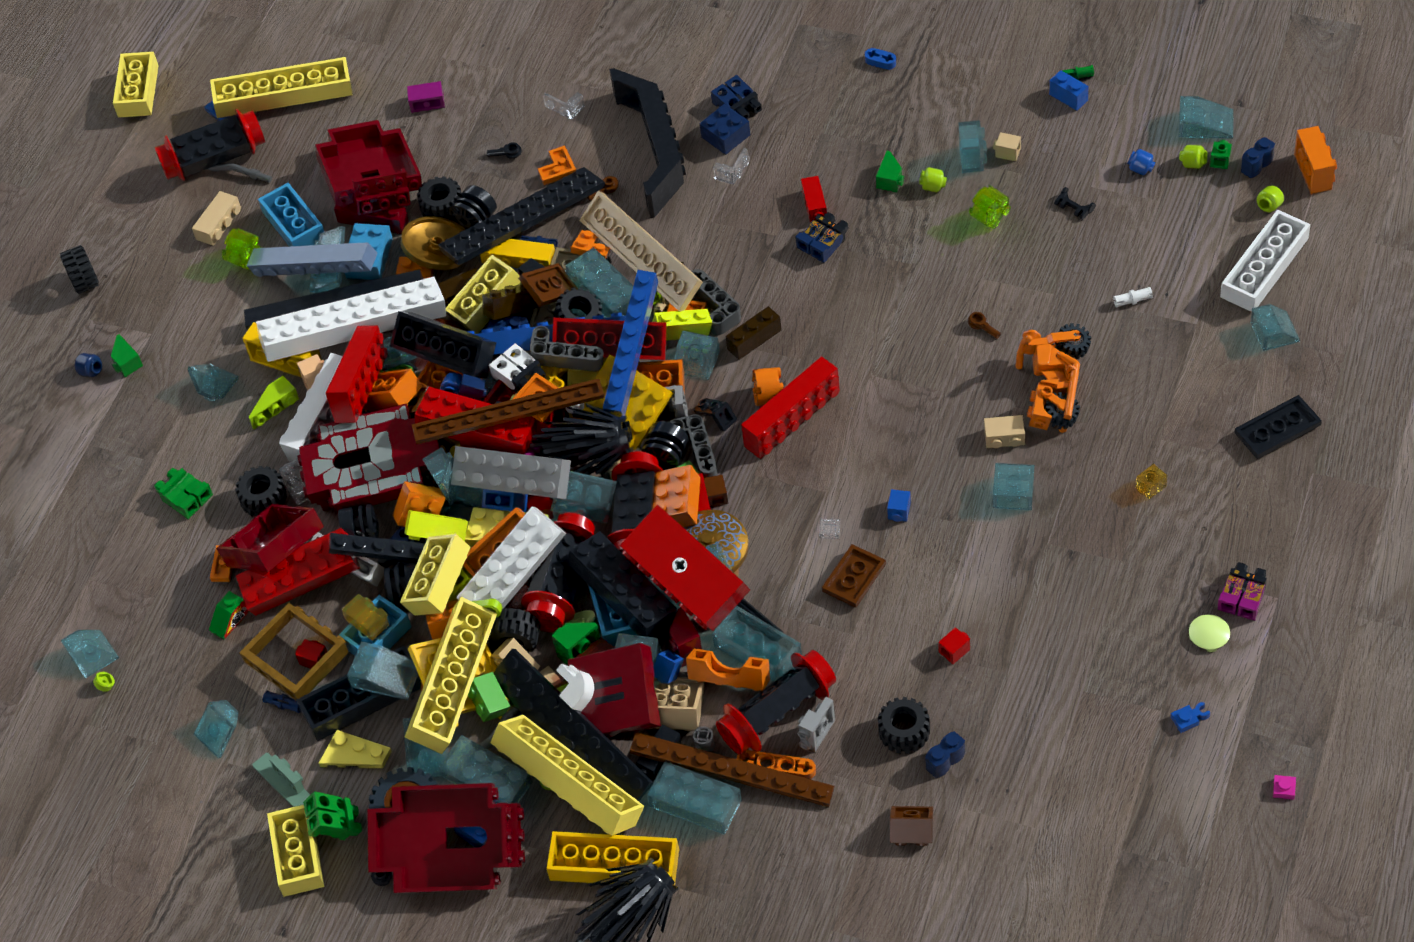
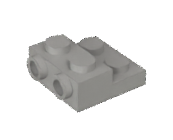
[797,697,835,752]

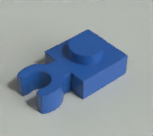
[1171,702,1210,733]

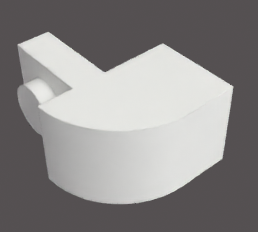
[556,664,594,711]

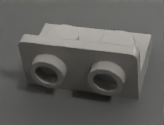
[665,385,688,419]

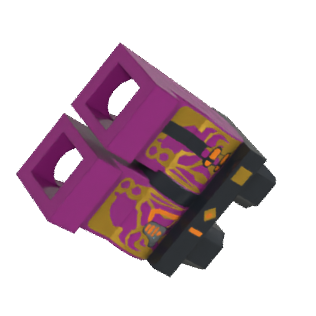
[1217,562,1267,621]

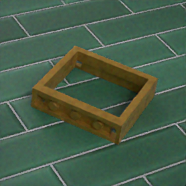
[239,603,349,700]

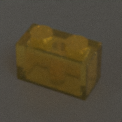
[341,594,389,641]

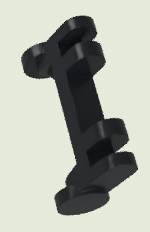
[1054,187,1096,220]

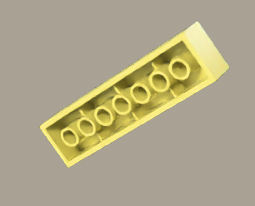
[210,57,353,118]
[405,597,497,754]
[490,715,644,836]

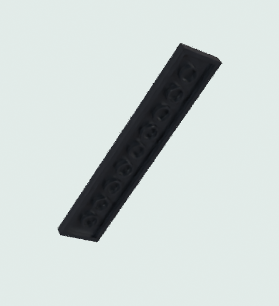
[438,167,605,265]
[493,649,654,801]

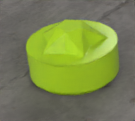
[93,672,115,691]

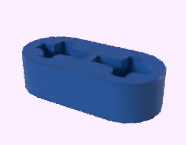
[865,48,896,70]

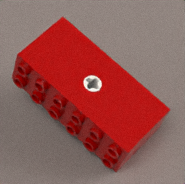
[619,504,750,631]

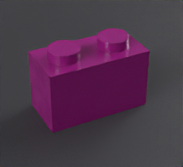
[407,81,445,113]

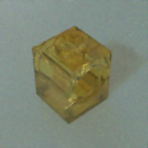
[1136,463,1167,499]

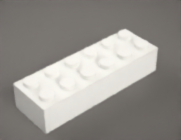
[1220,210,1310,313]
[279,353,343,467]
[456,506,566,609]

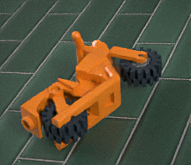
[1015,323,1091,433]

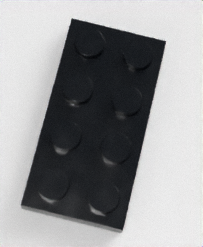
[1234,395,1322,459]

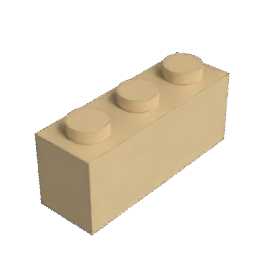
[192,191,241,246]

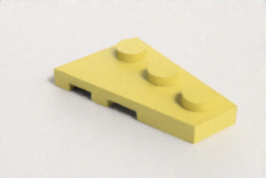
[319,730,392,768]

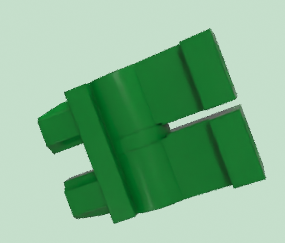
[154,468,213,519]
[303,791,362,840]

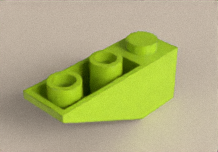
[248,375,299,430]

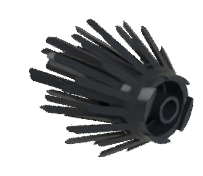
[529,404,633,482]
[575,857,679,942]

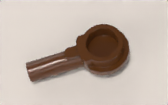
[587,176,619,201]
[968,312,1001,339]

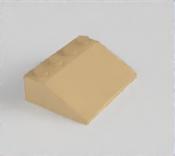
[650,677,705,731]

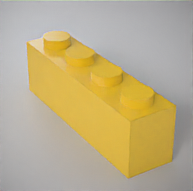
[480,239,555,268]

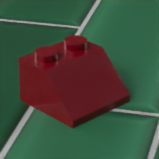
[668,607,702,667]

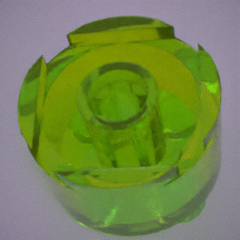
[969,185,1011,229]
[222,228,261,269]

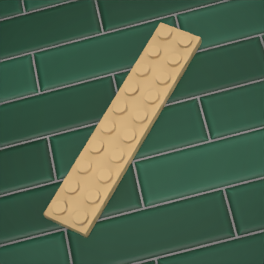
[579,191,703,312]

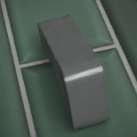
[691,269,741,335]
[530,326,604,371]
[670,414,717,478]

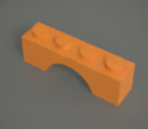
[686,648,770,691]

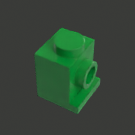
[1210,140,1232,169]

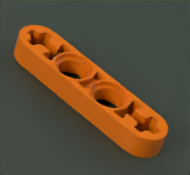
[737,750,816,779]

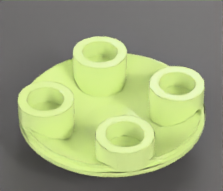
[1189,615,1230,652]

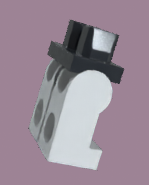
[489,343,547,393]

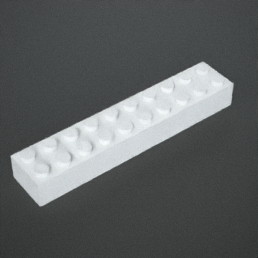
[256,277,446,362]

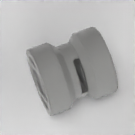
[693,726,715,752]

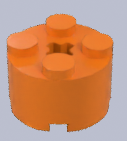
[752,367,784,406]

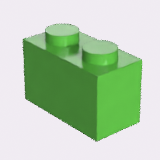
[468,672,510,722]

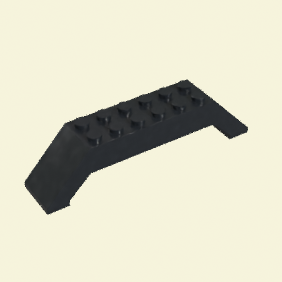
[609,68,686,218]

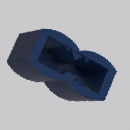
[1241,137,1275,178]
[925,731,965,778]

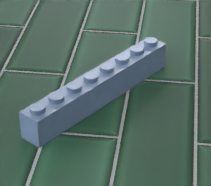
[247,242,377,277]

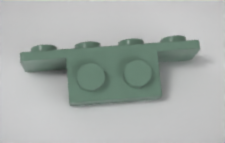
[252,753,310,807]

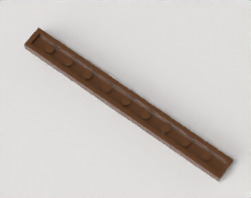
[411,378,604,445]
[630,732,835,807]

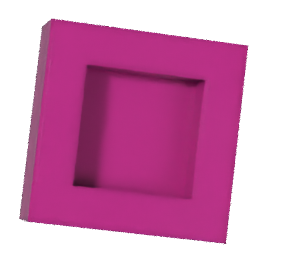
[1273,775,1296,800]

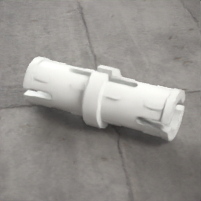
[1113,287,1153,308]

